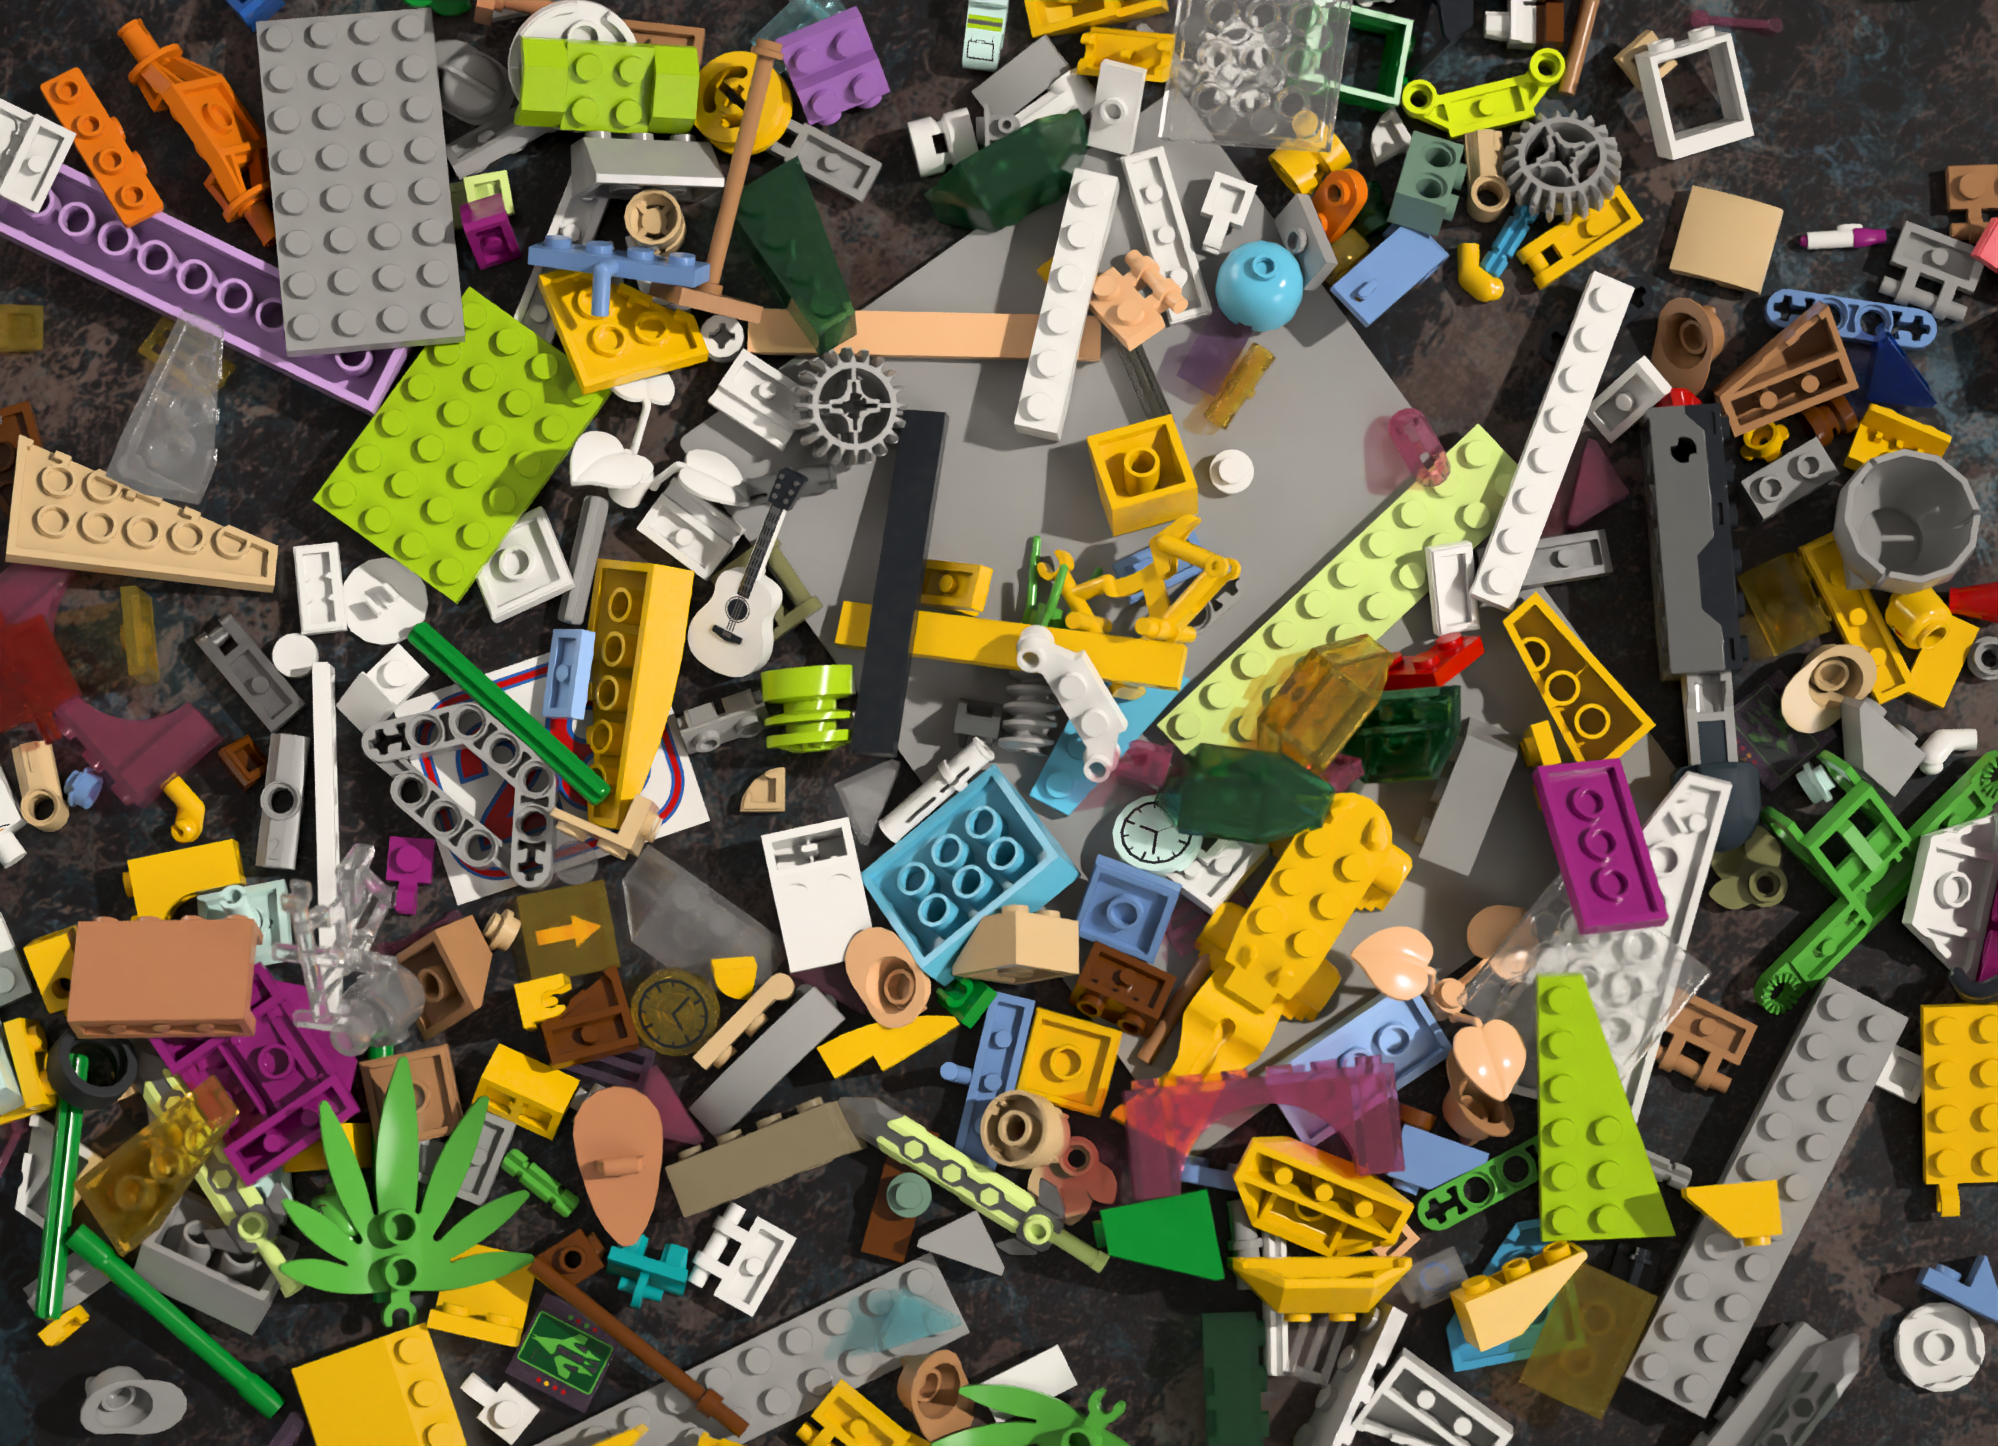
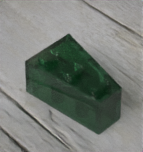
[1201,1311,1269,1446]

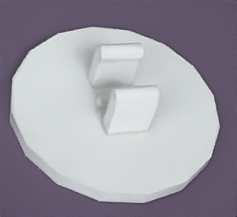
[343,557,429,646]

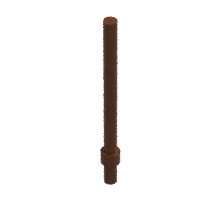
[527,1257,750,1438]

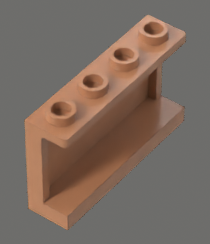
[67,915,263,1039]

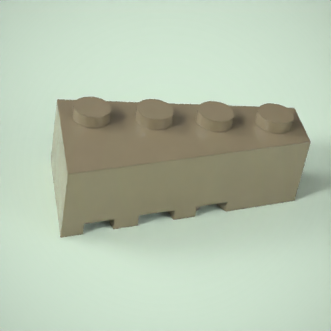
[665,1097,868,1218]

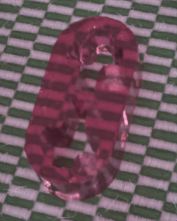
[1388,408,1451,487]

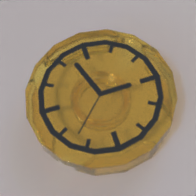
[631,967,720,1057]

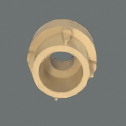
[980,1090,1071,1169]

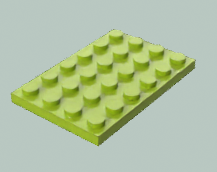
[313,286,612,604]

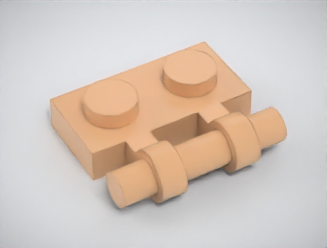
[1088,250,1188,351]

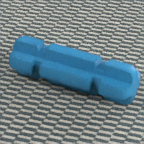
[1480,205,1539,278]

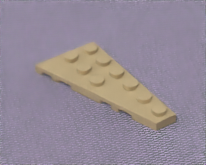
[5,434,278,593]

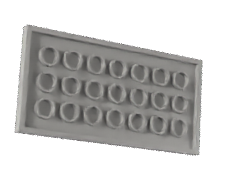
[256,8,465,358]

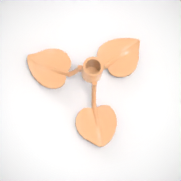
[1350,905,1539,1102]

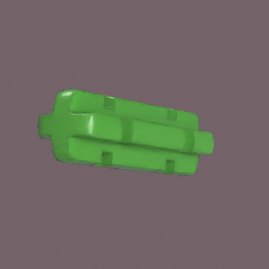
[500,1149,580,1217]

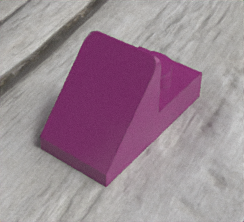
[459,193,522,270]

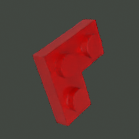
[1361,632,1485,692]

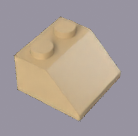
[952,905,1079,985]

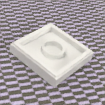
[476,506,576,624]

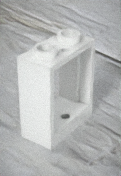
[1634,26,1754,160]

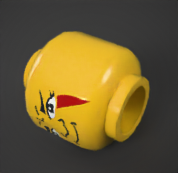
[1885,587,1952,650]

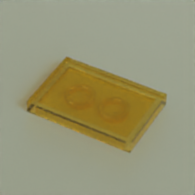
[1519,1262,1658,1420]

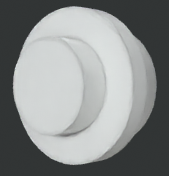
[1209,449,1254,494]

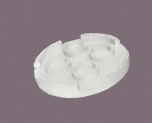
[508,0,637,133]

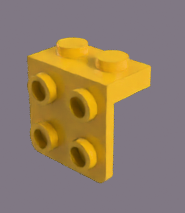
[0,1018,58,1126]

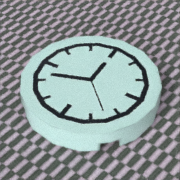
[1112,794,1203,877]

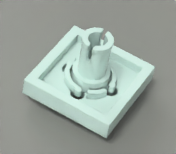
[197,879,294,966]

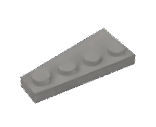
[1293,1300,1407,1446]

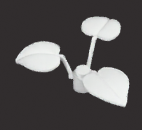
[570,372,750,508]

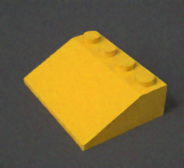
[291,1322,467,1446]

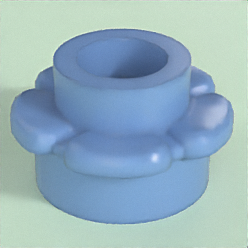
[64,766,103,809]

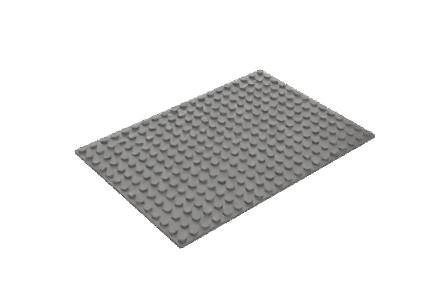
[680,90,1676,1156]

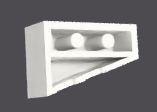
[1352,1347,1513,1446]

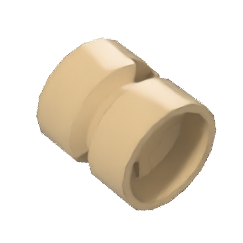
[624,188,687,257]

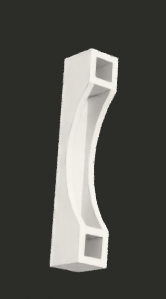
[1014,168,1120,442]

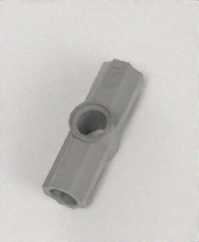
[255,733,311,870]

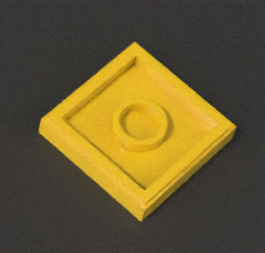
[1015,1007,1124,1117]

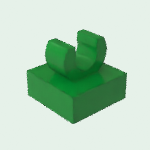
[936,972,998,1029]

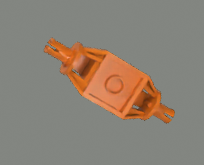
[117,18,276,248]

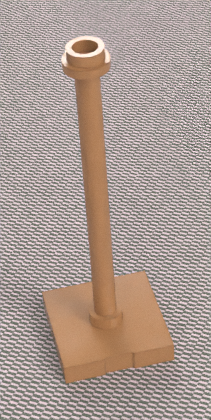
[648,38,784,324]

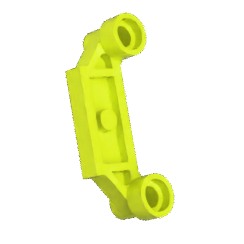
[1401,48,1565,141]

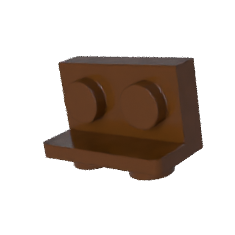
[1068,941,1177,1038]

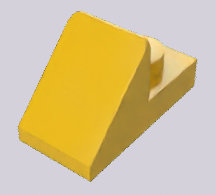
[920,559,993,617]

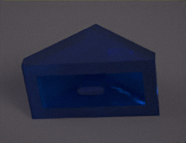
[1864,322,1937,408]

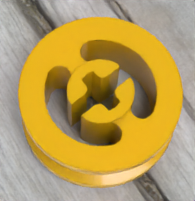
[694,51,793,155]

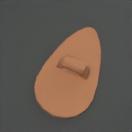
[573,1086,663,1246]

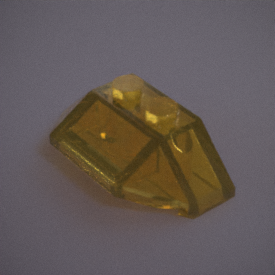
[1257,633,1395,796]

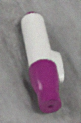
[1798,224,1886,250]

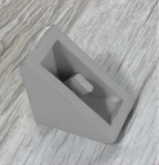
[917,1210,1005,1276]

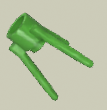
[1021,535,1103,630]

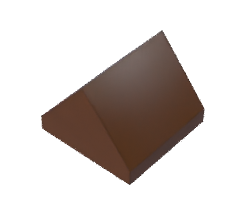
[217,735,268,794]

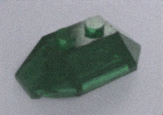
[924,108,1089,233]
[1319,685,1461,785]
[1155,743,1336,845]

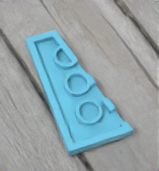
[1029,676,1190,817]

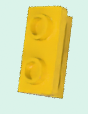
[1843,403,1952,471]

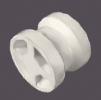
[701,315,746,363]

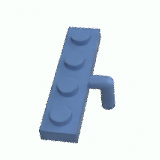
[528,235,710,317]
[940,991,1035,1171]

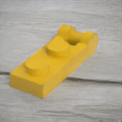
[1516,185,1643,290]

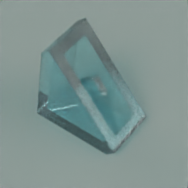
[873,1287,963,1353]

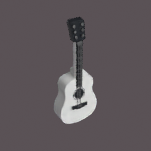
[688,467,808,677]

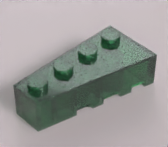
[732,155,857,356]

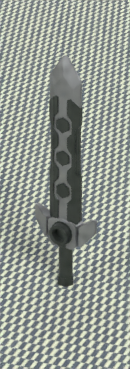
[1748,1333,1859,1446]

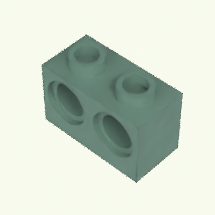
[1387,131,1468,236]

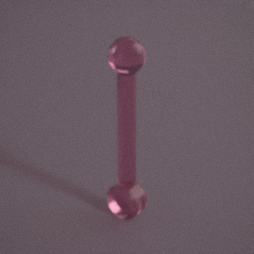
[1691,10,1783,34]
[377,910,463,960]
[0,1118,30,1178]

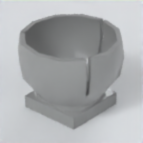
[1833,449,1981,595]

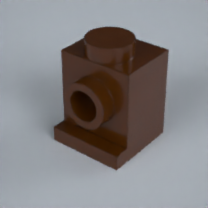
[535,1228,608,1286]

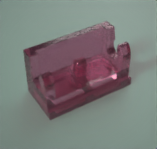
[1114,740,1175,794]

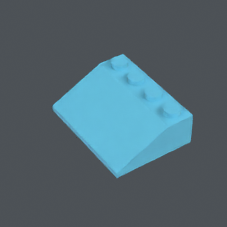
[861,764,1081,987]

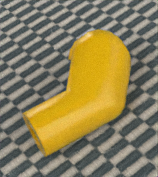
[1457,243,1504,302]
[163,776,205,843]

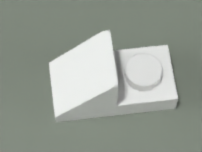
[1587,356,1672,444]
[336,643,431,734]

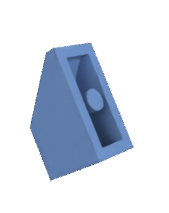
[1384,1124,1489,1195]

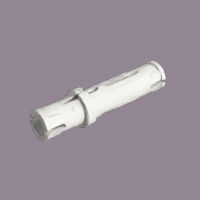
[878,736,995,843]

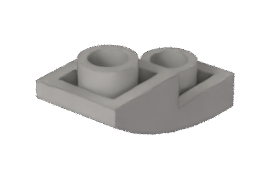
[972,35,1072,115]

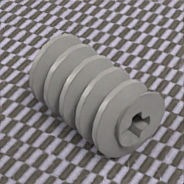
[997,670,1060,757]

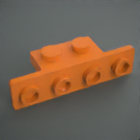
[40,67,164,228]

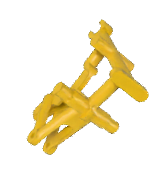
[1037,514,1241,700]

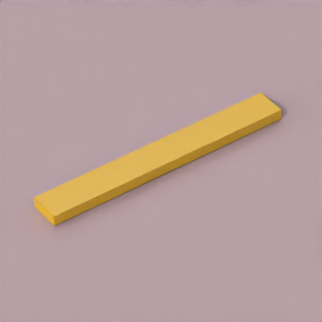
[835,601,1188,692]

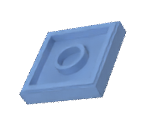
[1075,854,1182,964]

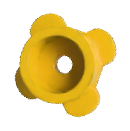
[1740,422,1789,463]

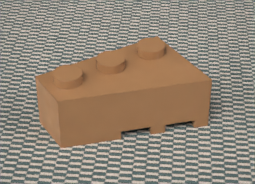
[1711,301,1859,437]

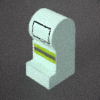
[962,0,1009,72]

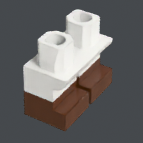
[1484,0,1564,52]

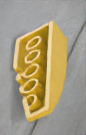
[586,558,695,829]

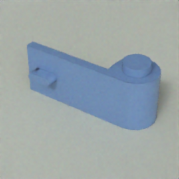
[1330,223,1450,328]

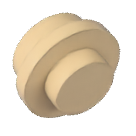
[482,909,521,952]

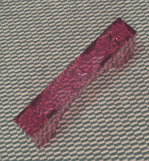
[0,563,224,809]
[1121,1054,1405,1200]

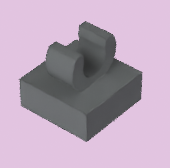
[954,698,1004,748]

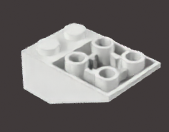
[761,817,872,973]

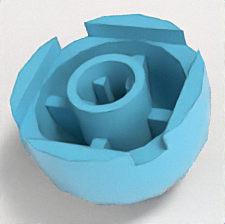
[1215,240,1304,332]

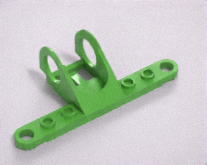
[1754,750,1998,1015]

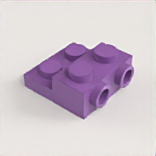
[775,6,890,125]

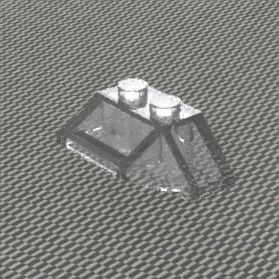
[622,844,787,993]

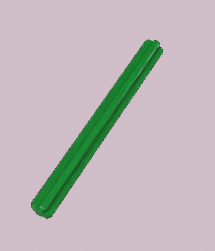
[407,622,611,806]
[34,1053,89,1320]

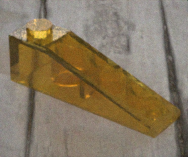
[73,1075,240,1256]

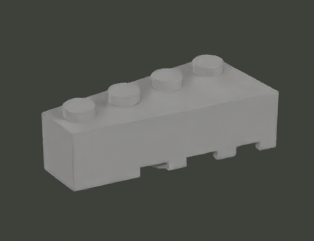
[1690,1321,1829,1446]

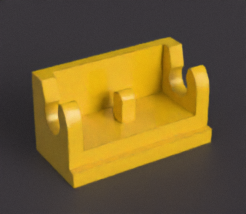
[1077,26,1177,82]
[514,973,572,1032]
[471,1043,580,1141]

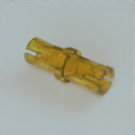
[1203,342,1276,431]

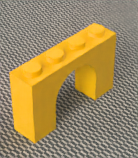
[123,839,247,921]

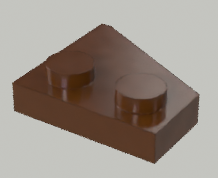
[540,965,639,1071]

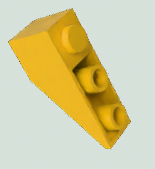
[1450,1240,1588,1352]

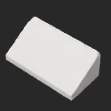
[979,1344,1078,1423]

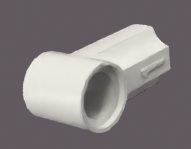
[1015,67,1096,151]

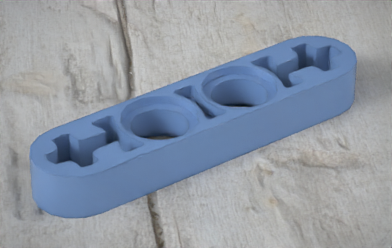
[1764,289,1937,351]

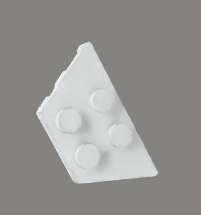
[1902,813,1998,982]

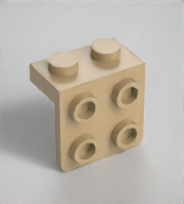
[550,794,663,860]

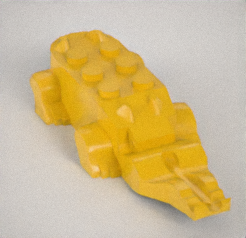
[1152,787,1412,1128]

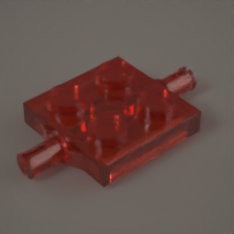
[0,610,83,745]

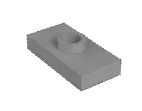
[1274,193,1338,291]

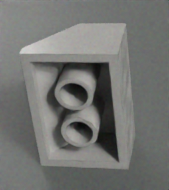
[571,131,725,202]
[134,1186,300,1336]

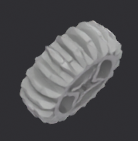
[1502,108,1622,224]
[788,347,909,467]

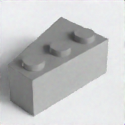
[1414,717,1519,876]

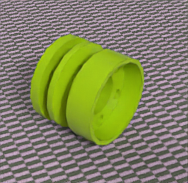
[760,664,856,753]

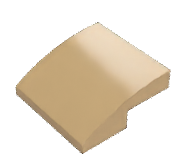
[1669,186,1784,295]

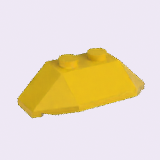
[1233,1136,1414,1257]
[1227,1256,1412,1322]

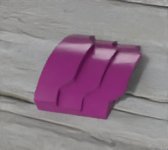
[149,961,361,1187]

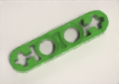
[1416,1134,1539,1231]

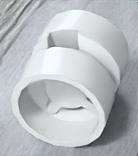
[907,107,981,178]

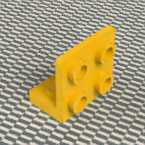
[426,1244,535,1347]

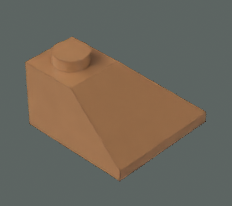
[385,915,492,1041]

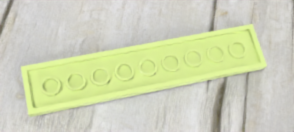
[1156,424,1518,791]

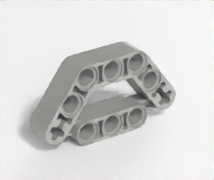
[362,702,560,891]

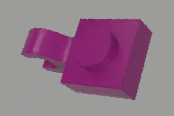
[386,836,436,915]

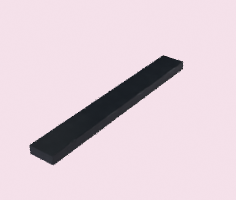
[849,410,950,758]

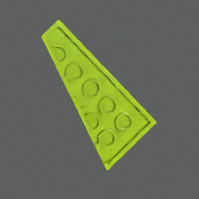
[1535,972,1676,1242]

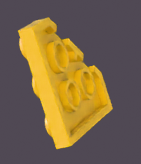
[537,269,709,395]

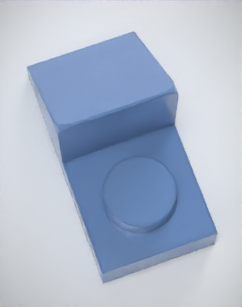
[1915,1255,1998,1324]

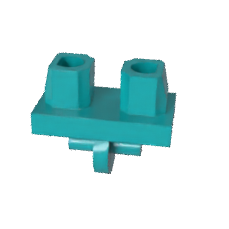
[606,1234,689,1310]

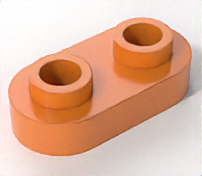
[1311,169,1368,244]

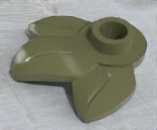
[1709,825,1788,910]

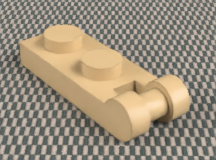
[693,973,796,1071]

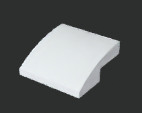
[0,98,76,214]

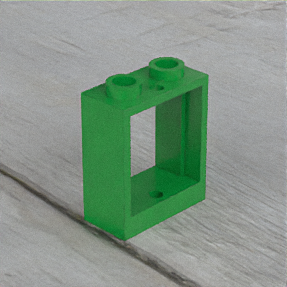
[1286,0,1415,112]

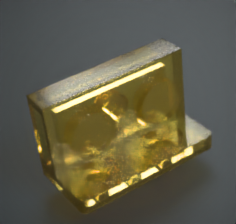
[1737,551,1832,657]

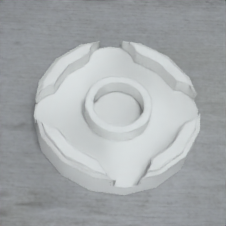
[1894,1302,1985,1392]

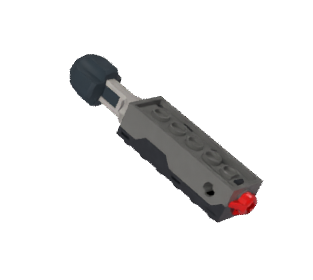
[1639,388,1761,853]

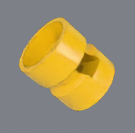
[1268,118,1352,196]

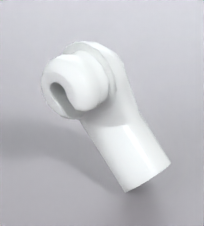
[1919,729,1977,775]

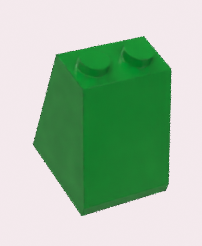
[1092,1189,1225,1280]

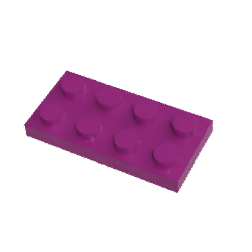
[1532,758,1669,936]

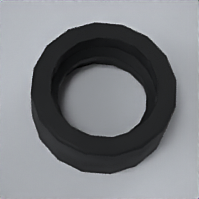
[46,1027,138,1111]

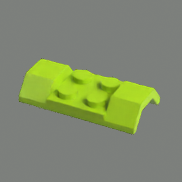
[514,36,700,134]

